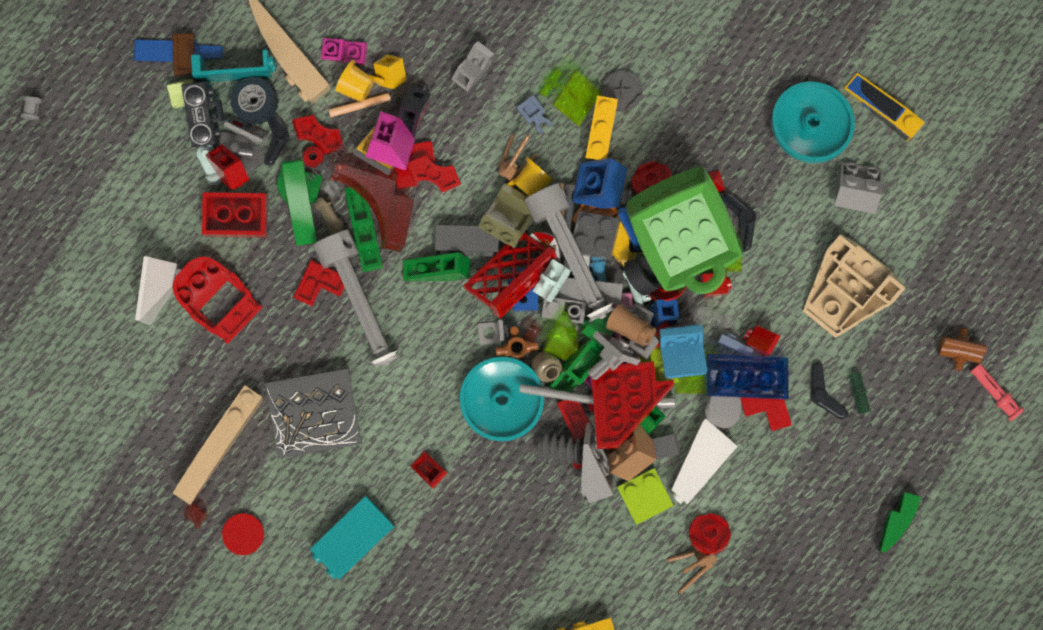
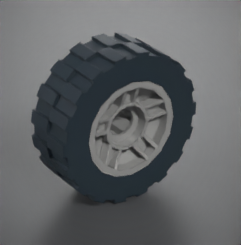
[230,76,279,125]

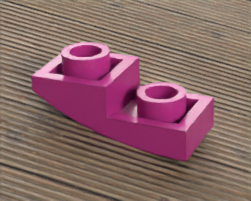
[321,38,368,65]

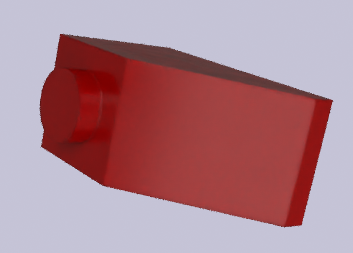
[205,144,249,190]
[699,273,732,299]
[743,325,781,358]

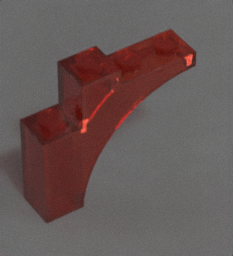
[330,163,414,253]

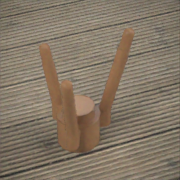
[497,134,537,181]
[667,550,717,593]

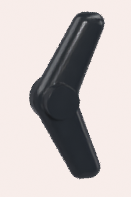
[264,111,289,165]
[721,192,757,252]
[810,362,849,420]

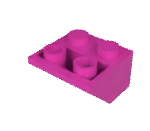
[365,112,415,170]

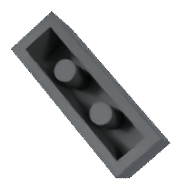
[435,225,499,257]

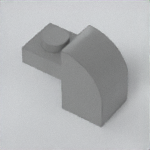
[451,41,494,92]

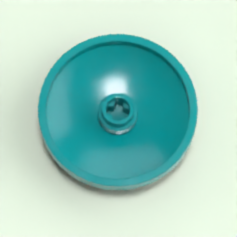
[771,82,855,163]
[460,357,544,441]

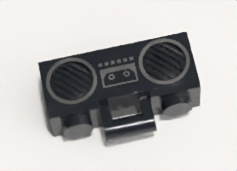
[181,80,225,148]

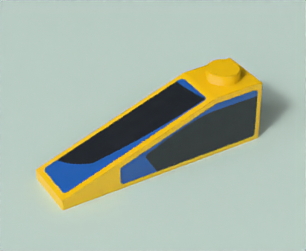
[844,73,925,142]

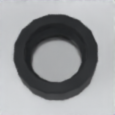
[624,254,661,295]

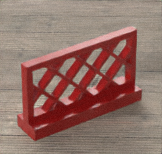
[463,233,559,319]

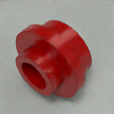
[303,147,324,168]

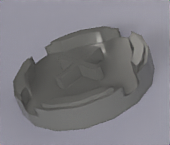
[601,70,643,112]

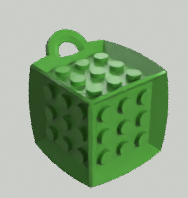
[626,166,743,294]

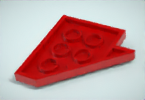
[591,362,674,449]

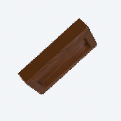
[173,33,195,76]

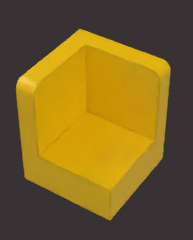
[373,54,406,89]

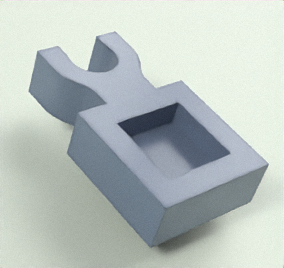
[517,95,553,135]
[715,332,754,357]

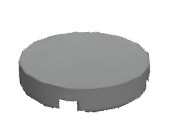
[705,386,742,428]

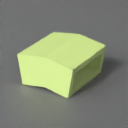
[167,78,194,109]

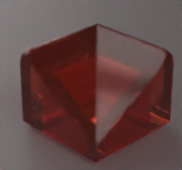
[184,503,209,529]

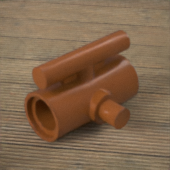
[496,326,538,359]
[938,329,987,371]

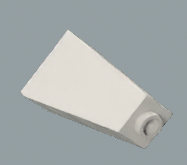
[670,418,738,504]

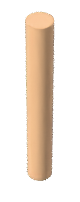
[329,93,390,117]

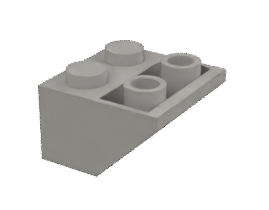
[834,162,883,214]

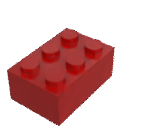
[201,192,269,238]

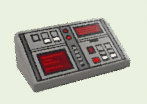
[224,115,270,146]

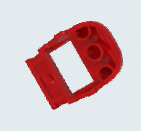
[173,257,262,344]

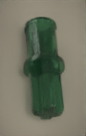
[849,372,871,414]

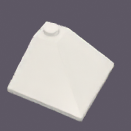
[135,256,182,325]

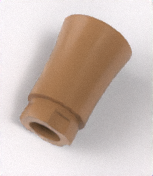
[606,304,656,346]

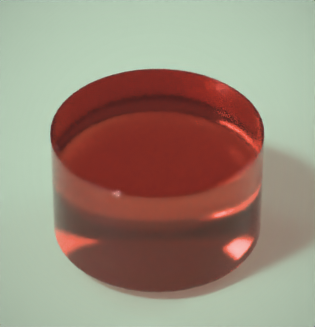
[523,324,541,342]

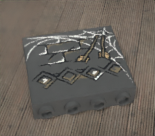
[265,366,362,458]

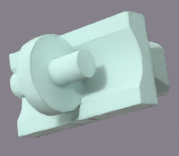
[533,259,571,303]

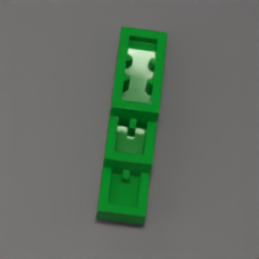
[282,159,317,246]
[344,184,383,273]

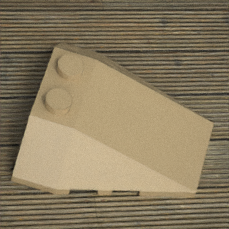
[803,234,906,338]

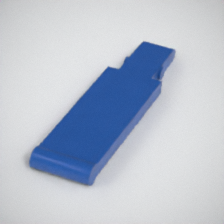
[134,39,223,62]

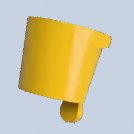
[335,60,385,103]
[506,157,554,196]

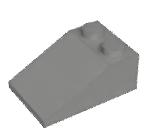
[580,422,615,503]

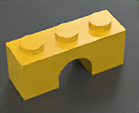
[585,95,618,160]

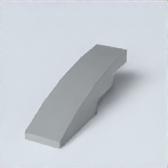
[538,278,623,305]

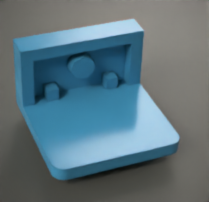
[659,324,707,378]

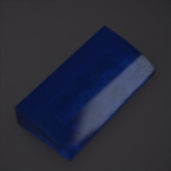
[703,354,789,400]

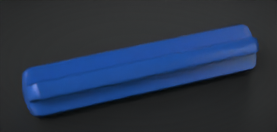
[618,207,643,252]

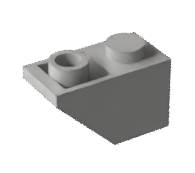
[541,298,586,324]

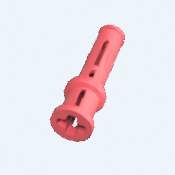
[970,363,1025,421]

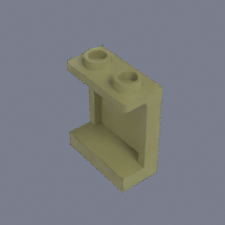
[478,183,533,248]

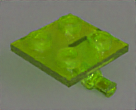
[539,69,602,127]

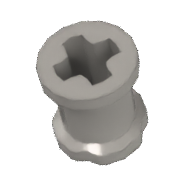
[20,96,42,121]

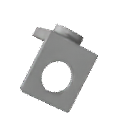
[478,319,508,344]

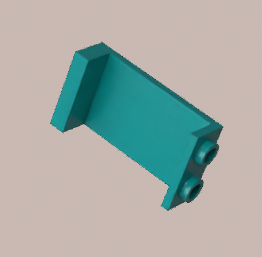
[191,50,276,83]
[310,496,395,580]

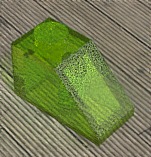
[544,311,578,361]

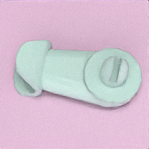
[196,145,222,186]
[623,270,652,307]

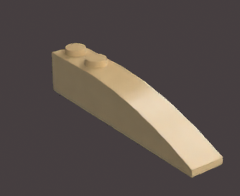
[249,0,331,104]
[173,386,263,505]

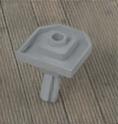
[588,331,641,380]

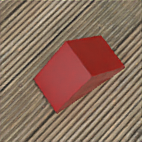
[410,451,448,489]

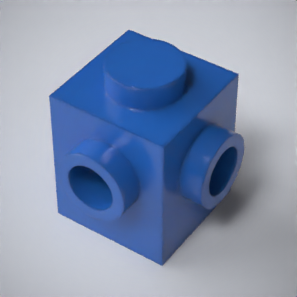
[649,299,680,328]

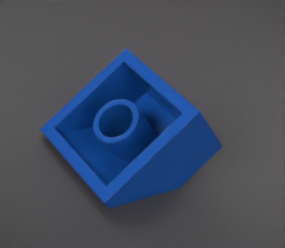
[572,158,627,209]

